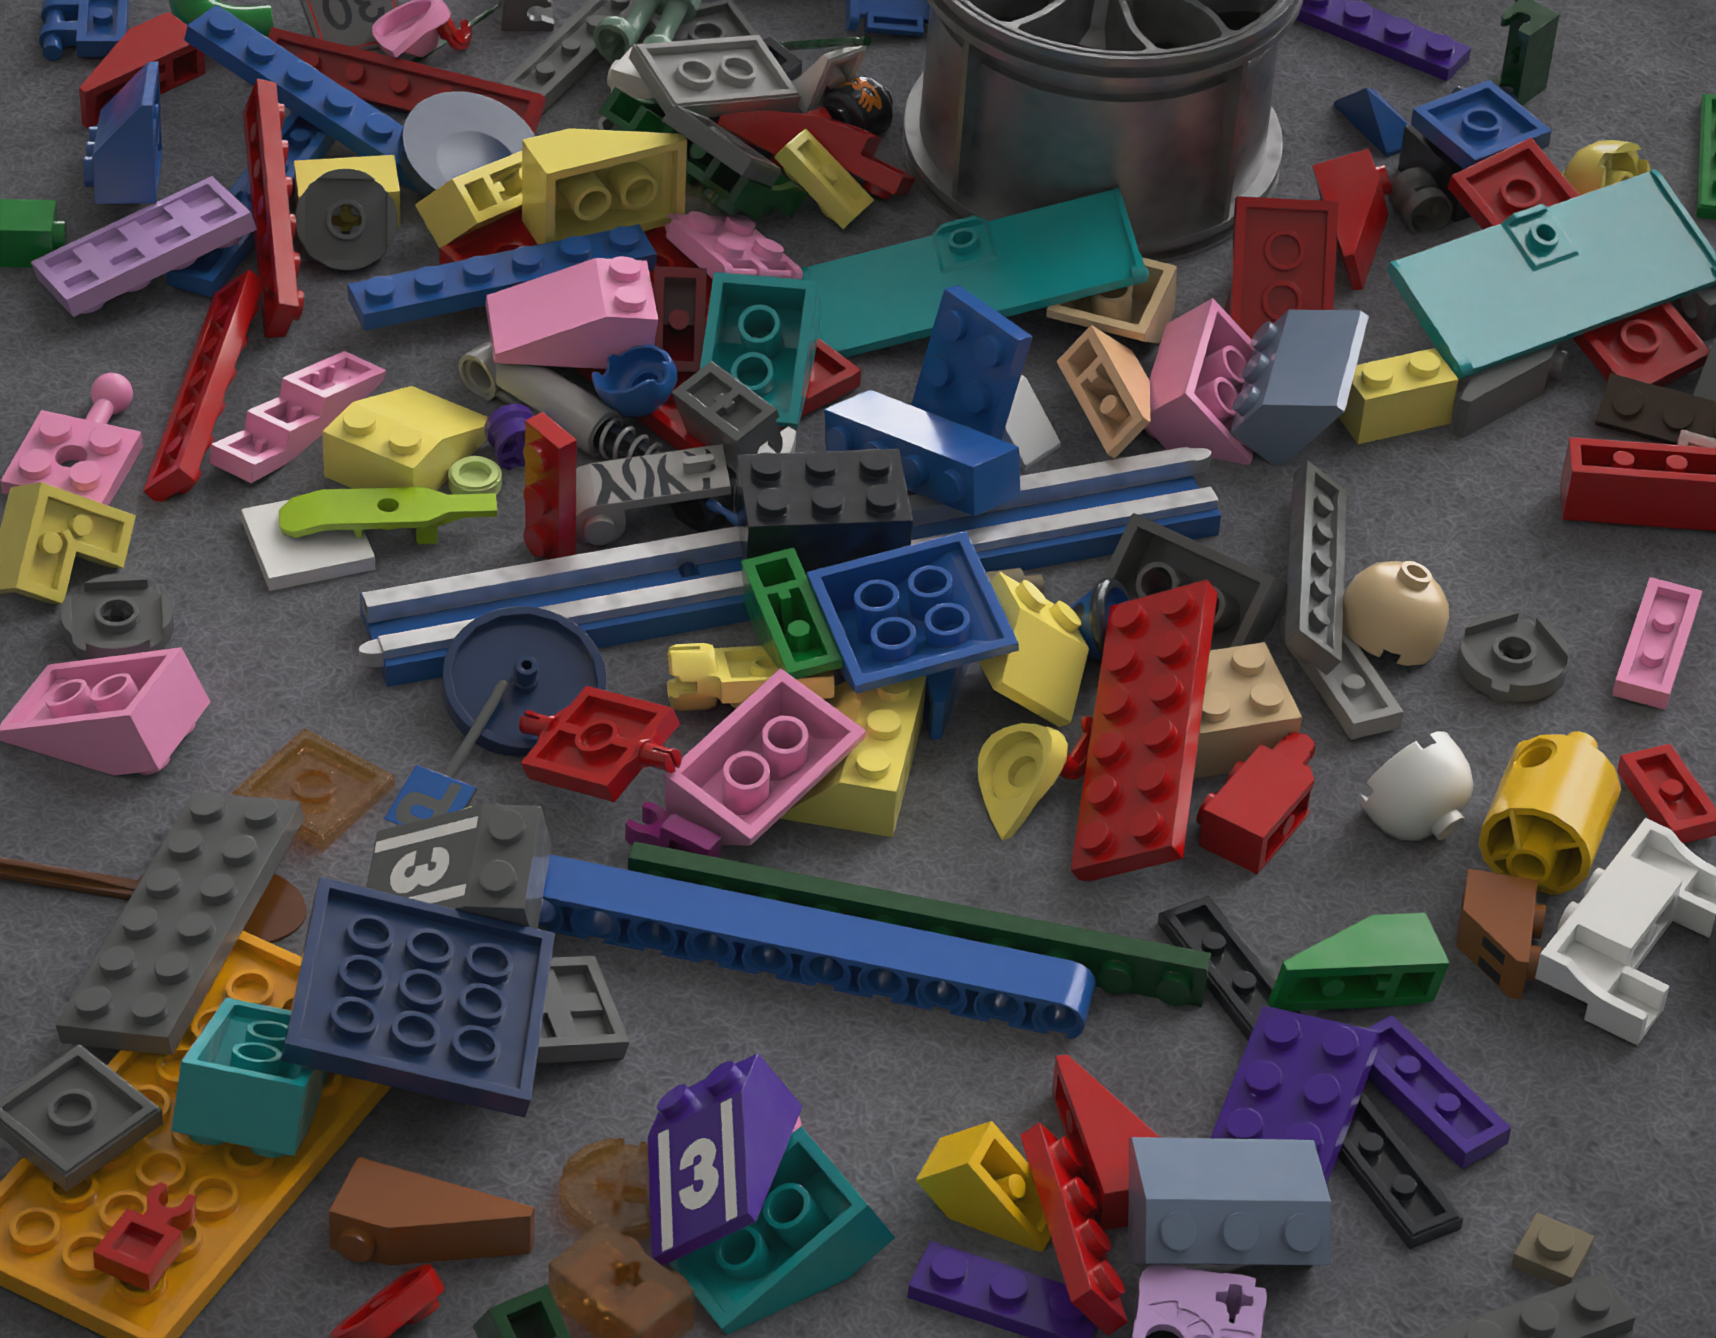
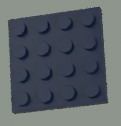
[281,877,555,1118]

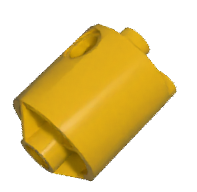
[1478,731,1621,895]

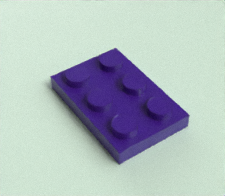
[1210,1005,1379,1186]

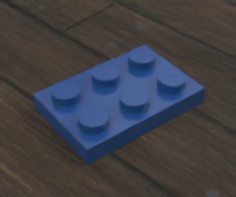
[911,285,1033,440]

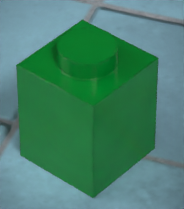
[0,199,67,268]

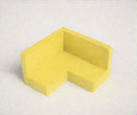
[0,482,136,605]

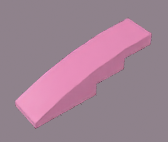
[209,351,386,483]

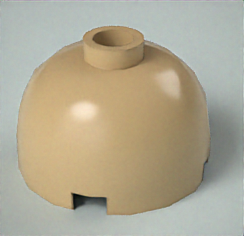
[1343,561,1449,666]

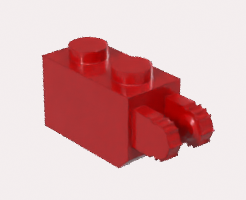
[1196,731,1316,875]

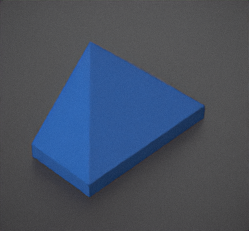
[1334,88,1409,157]

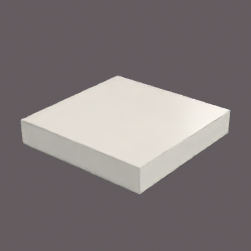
[241,500,376,591]

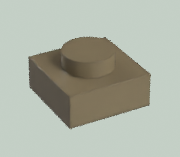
[1511,1213,1595,1287]

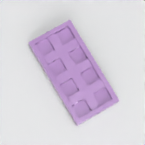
[31,176,257,317]

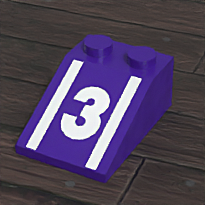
[647,1053,803,1268]

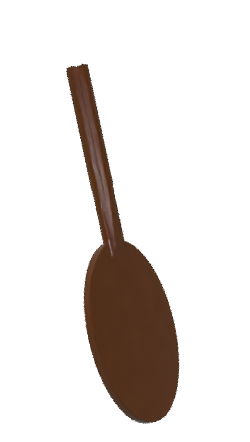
[0,857,307,943]

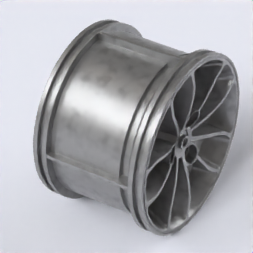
[902,0,1303,263]

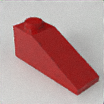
[79,12,206,129]
[1312,148,1393,290]
[1051,1054,1160,1230]

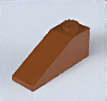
[329,1157,535,1265]

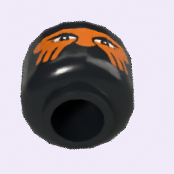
[822,75,893,136]

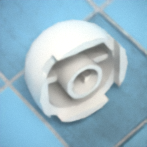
[1357,731,1474,841]

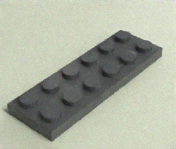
[56,792,304,1055]

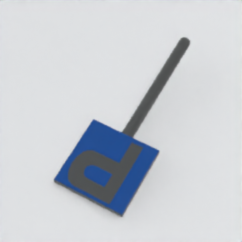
[384,680,508,825]

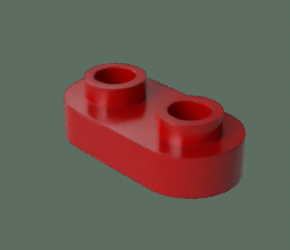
[330,1264,445,1338]

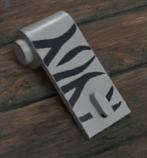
[576,444,731,545]

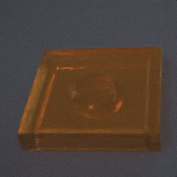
[232,728,395,851]

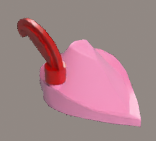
[372,0,472,58]

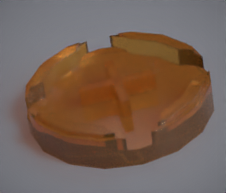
[559,1138,651,1242]

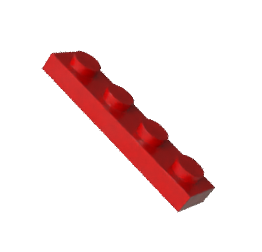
[1020,1122,1128,1336]

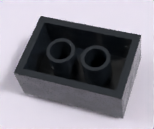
[735,449,913,574]

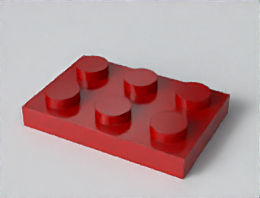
[1229,196,1339,340]

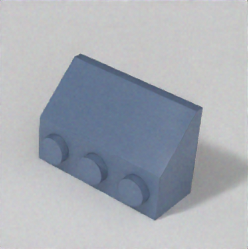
[1230,310,1369,466]
[1128,1137,1331,1266]

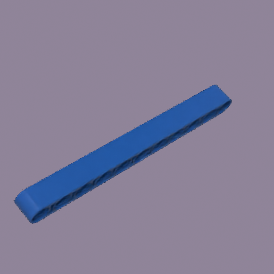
[538,854,1096,1039]

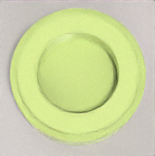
[448,456,502,495]

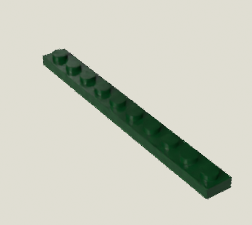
[628,842,1211,1007]

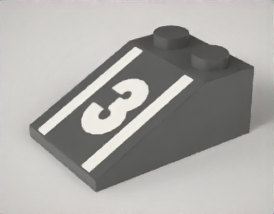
[366,804,552,929]

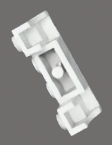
[1535,818,1716,1045]

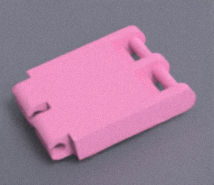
[664,211,803,279]

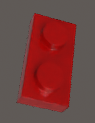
[1617,744,1716,844]

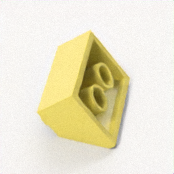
[780,676,926,837]

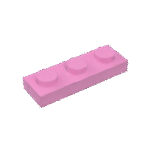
[1612,577,1702,710]

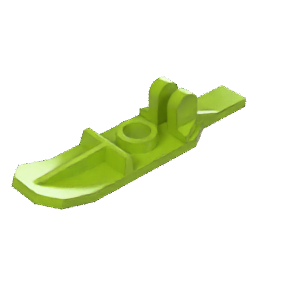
[279,487,497,545]

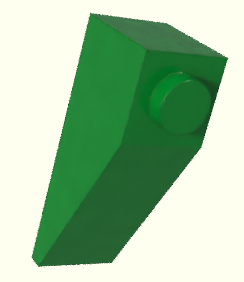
[741,548,843,679]
[1267,913,1450,1011]

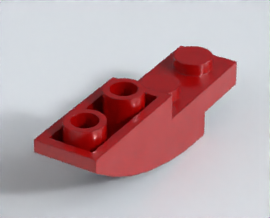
[717,111,916,200]

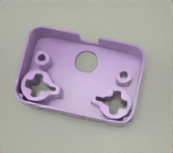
[1132,1264,1267,1338]

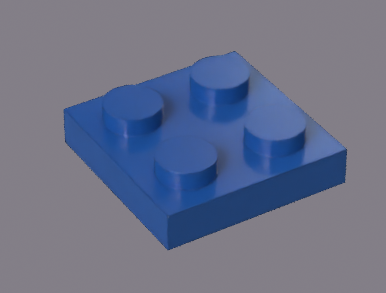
[1411,80,1552,169]

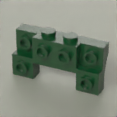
[598,86,809,220]

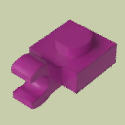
[625,802,722,858]

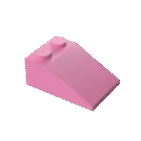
[485,257,658,369]
[0,647,211,776]

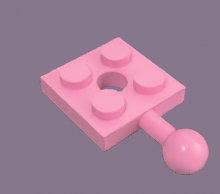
[0,372,143,506]

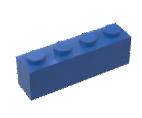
[824,390,1021,517]

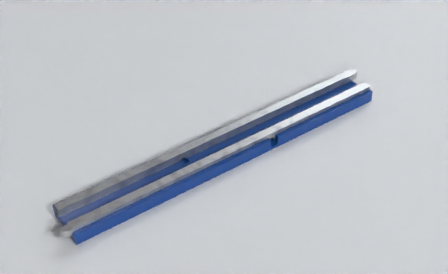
[359,446,1221,687]

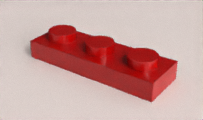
[523,412,577,560]

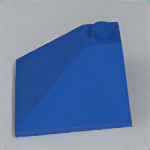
[807,531,1019,694]

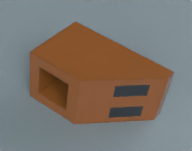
[1456,868,1546,999]

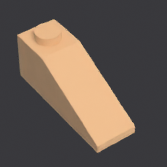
[1057,325,1151,459]

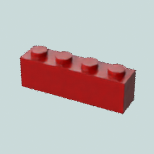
[1560,437,1716,531]

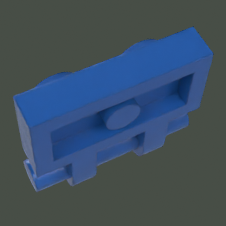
[39,0,130,61]

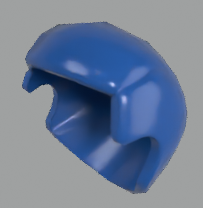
[591,344,677,417]

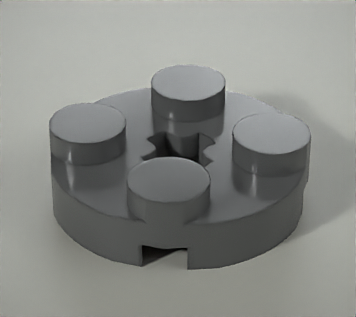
[295,169,397,271]
[60,574,174,661]
[1457,611,1569,704]

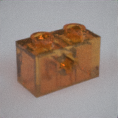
[549,1221,695,1338]

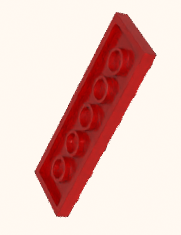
[1448,137,1710,387]
[1071,579,1218,881]

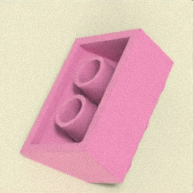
[1144,298,1254,465]
[664,668,867,846]

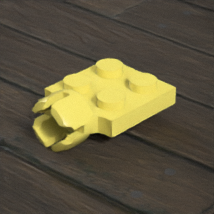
[666,643,835,711]

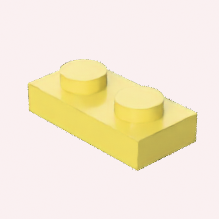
[774,129,874,229]

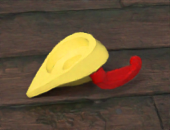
[978,716,1093,841]

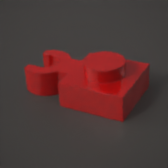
[93,1182,197,1292]

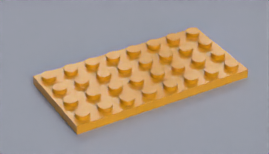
[0,930,391,1338]

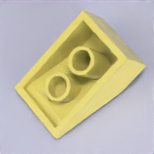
[522,128,687,245]
[322,386,488,491]

